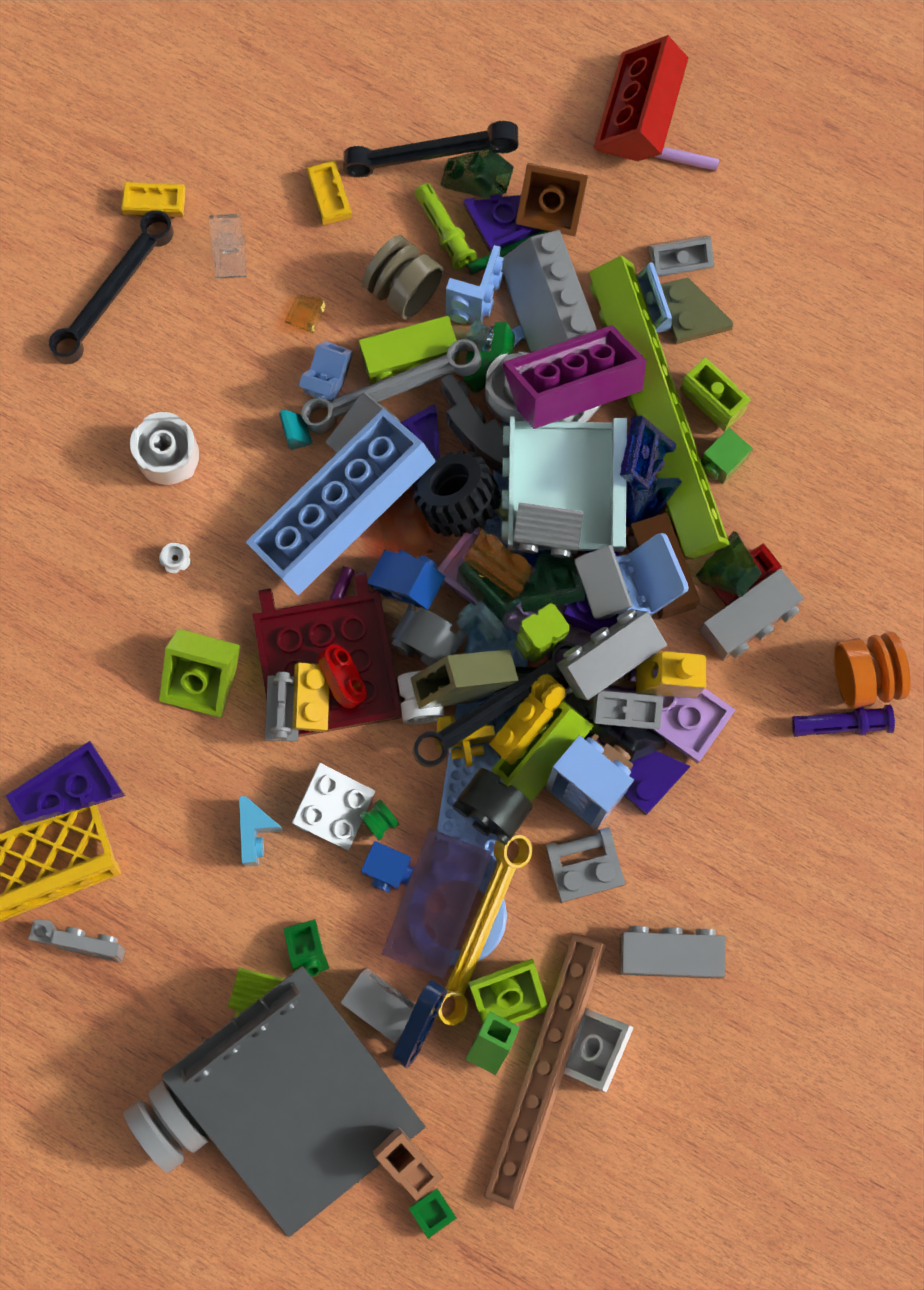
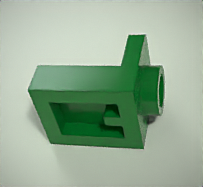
[283,919,329,977]

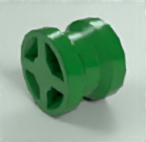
[359,799,400,841]

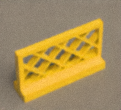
[0,805,121,922]

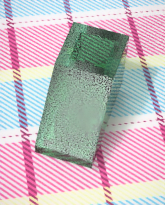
[440,149,514,198]

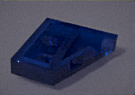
[620,415,676,490]

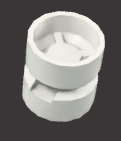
[398,670,444,724]

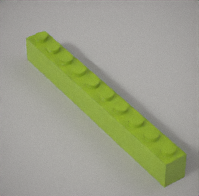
[589,256,730,559]

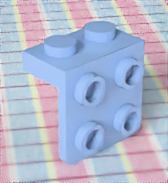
[446,245,504,326]
[616,533,688,616]

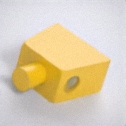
[636,651,706,698]

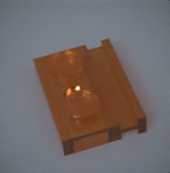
[378,491,433,557]
[463,529,533,598]

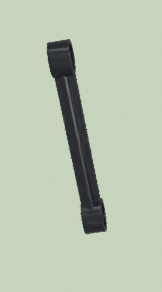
[343,121,519,177]
[49,210,174,364]
[413,642,577,767]

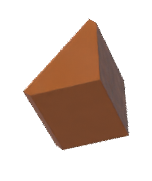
[516,163,588,236]

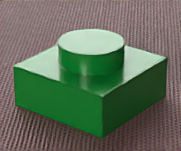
[409,1187,457,1239]

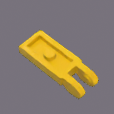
[489,674,567,765]

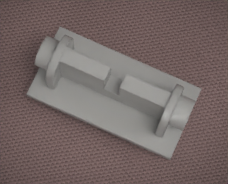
[265,672,299,741]

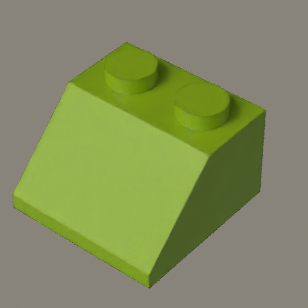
[159,628,240,718]

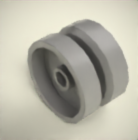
[123,1081,209,1173]

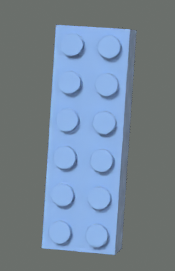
[246,408,436,595]

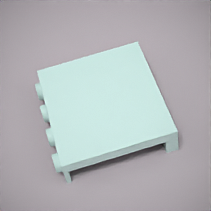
[501,416,627,552]

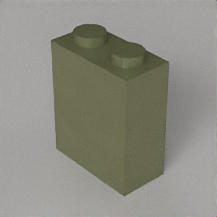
[410,649,519,709]

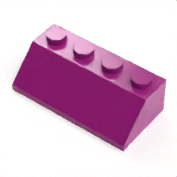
[503,325,646,429]

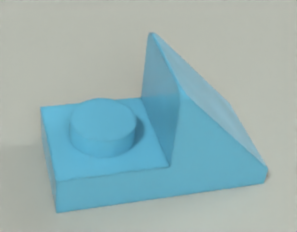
[239,796,283,867]

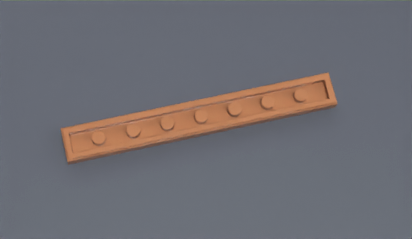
[484,934,606,1210]

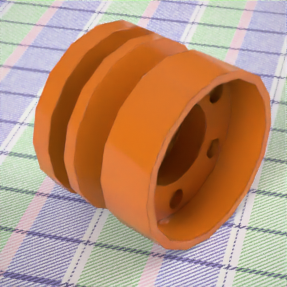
[834,632,911,709]

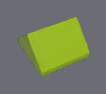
[468,958,548,1024]

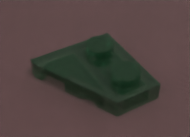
[521,553,585,612]

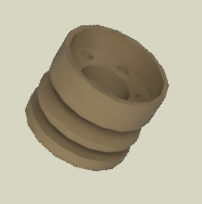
[362,235,444,320]

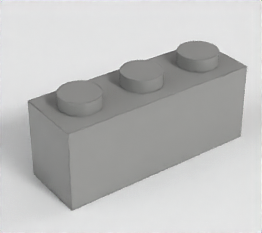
[700,568,804,660]
[557,609,667,700]
[620,926,725,979]

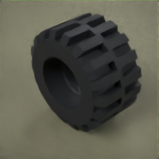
[413,451,501,537]

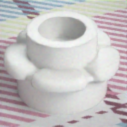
[159,543,191,573]

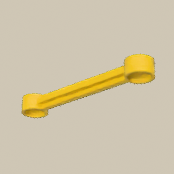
[435,834,532,1026]

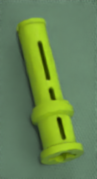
[414,183,477,270]

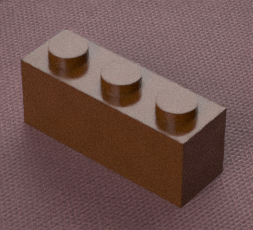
[626,512,700,620]

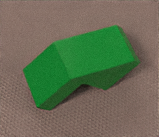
[463,322,515,393]

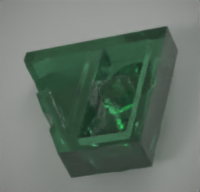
[696,531,762,597]

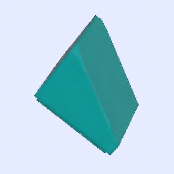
[279,410,312,450]

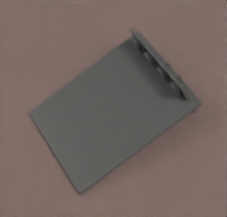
[162,966,425,1237]

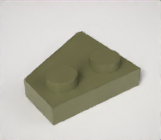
[660,277,733,345]

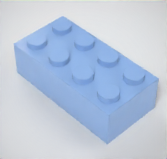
[545,735,634,830]

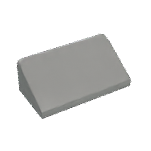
[648,235,714,276]
[575,545,633,619]

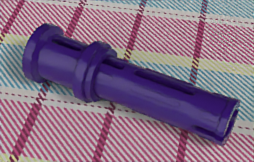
[792,704,895,737]

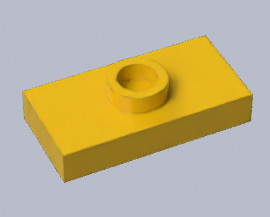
[306,160,352,226]
[121,182,186,217]

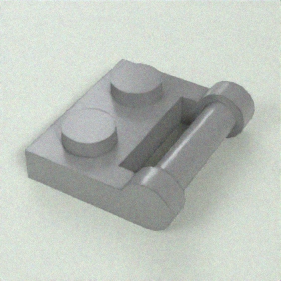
[545,827,626,903]

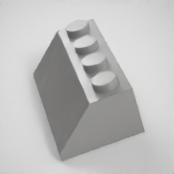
[501,230,597,353]

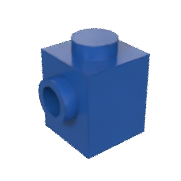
[361,841,415,893]

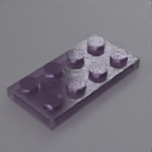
[381,829,492,979]

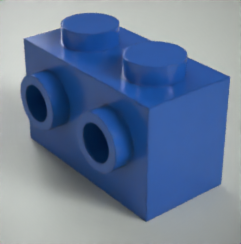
[367,550,446,610]

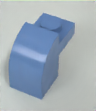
[299,341,354,401]

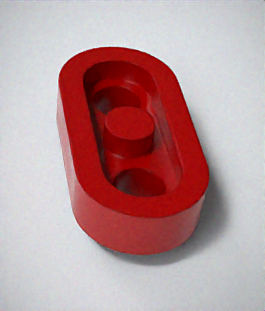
[318,644,367,709]

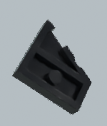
[585,714,667,762]

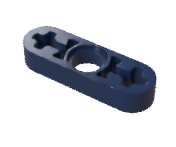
[392,980,447,1068]

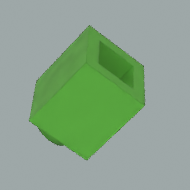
[701,428,753,484]
[465,1011,520,1075]

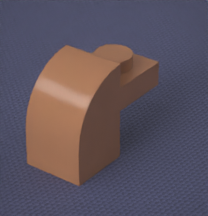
[373,1127,443,1202]

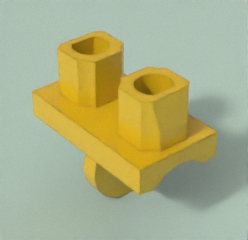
[435,716,495,767]

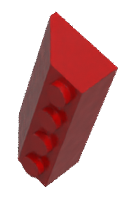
[593,35,689,162]

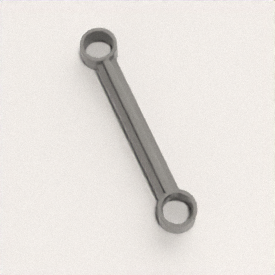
[302,339,482,434]

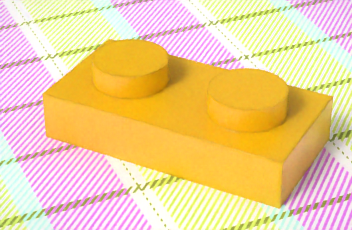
[292,663,329,732]

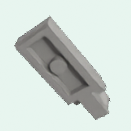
[28,920,126,963]

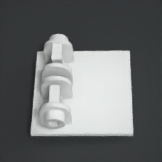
[292,763,375,851]

